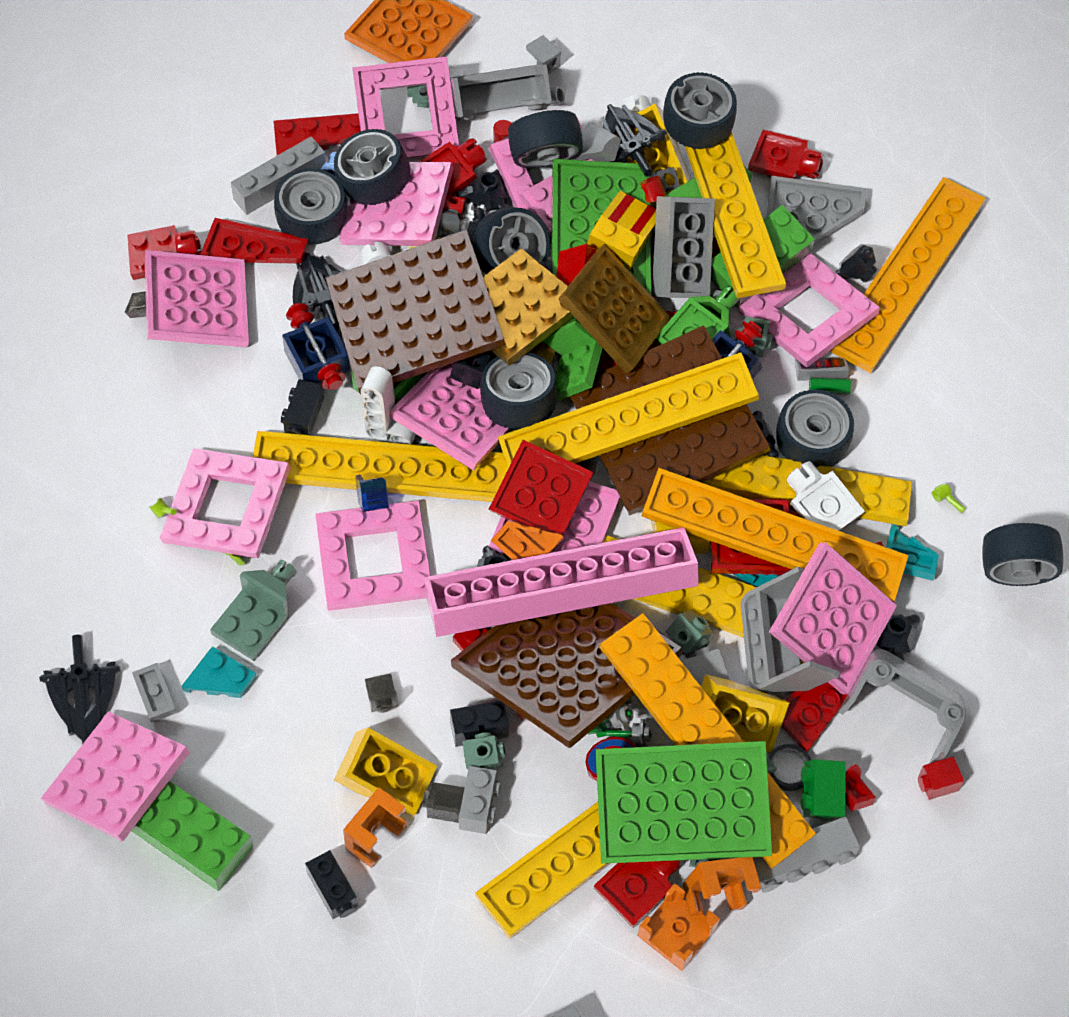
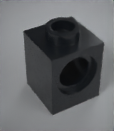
[449,353,491,389]

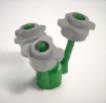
[588,697,652,747]

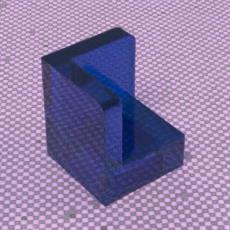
[355,474,389,512]

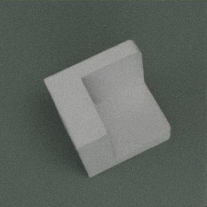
[526,35,561,74]

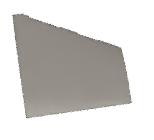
[572,122,621,162]

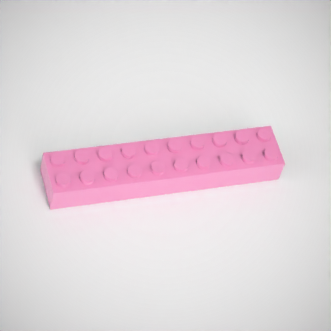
[424,528,698,637]

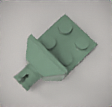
[210,560,297,661]

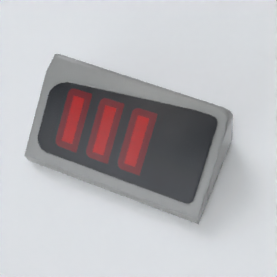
[795,357,849,381]

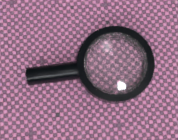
[769,744,812,791]

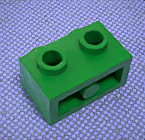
[800,759,846,820]

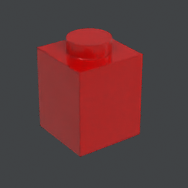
[918,756,964,800]

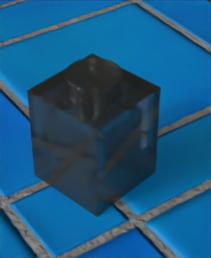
[422,782,465,823]

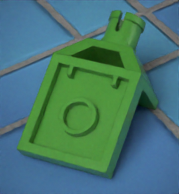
[655,286,740,345]
[543,317,603,402]

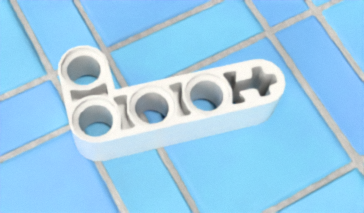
[361,366,416,445]

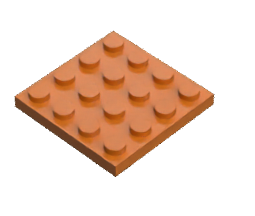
[344,0,473,63]

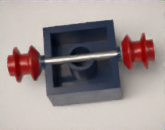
[282,303,350,390]
[712,321,763,380]

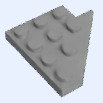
[766,176,867,244]

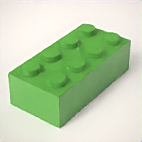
[711,205,815,308]
[131,781,253,891]

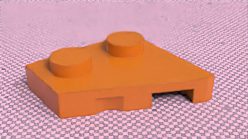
[490,521,564,560]

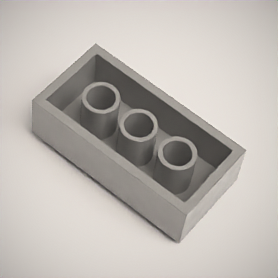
[652,196,715,298]

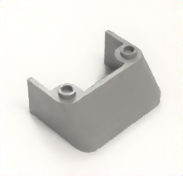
[450,65,552,121]
[741,567,840,692]
[838,649,965,763]

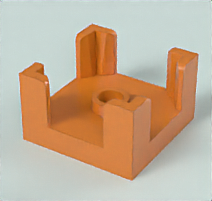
[343,787,407,868]
[682,857,761,916]
[637,883,720,971]

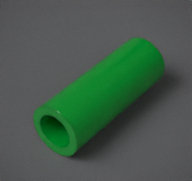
[809,377,851,394]

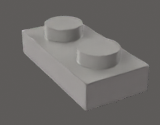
[132,663,177,723]

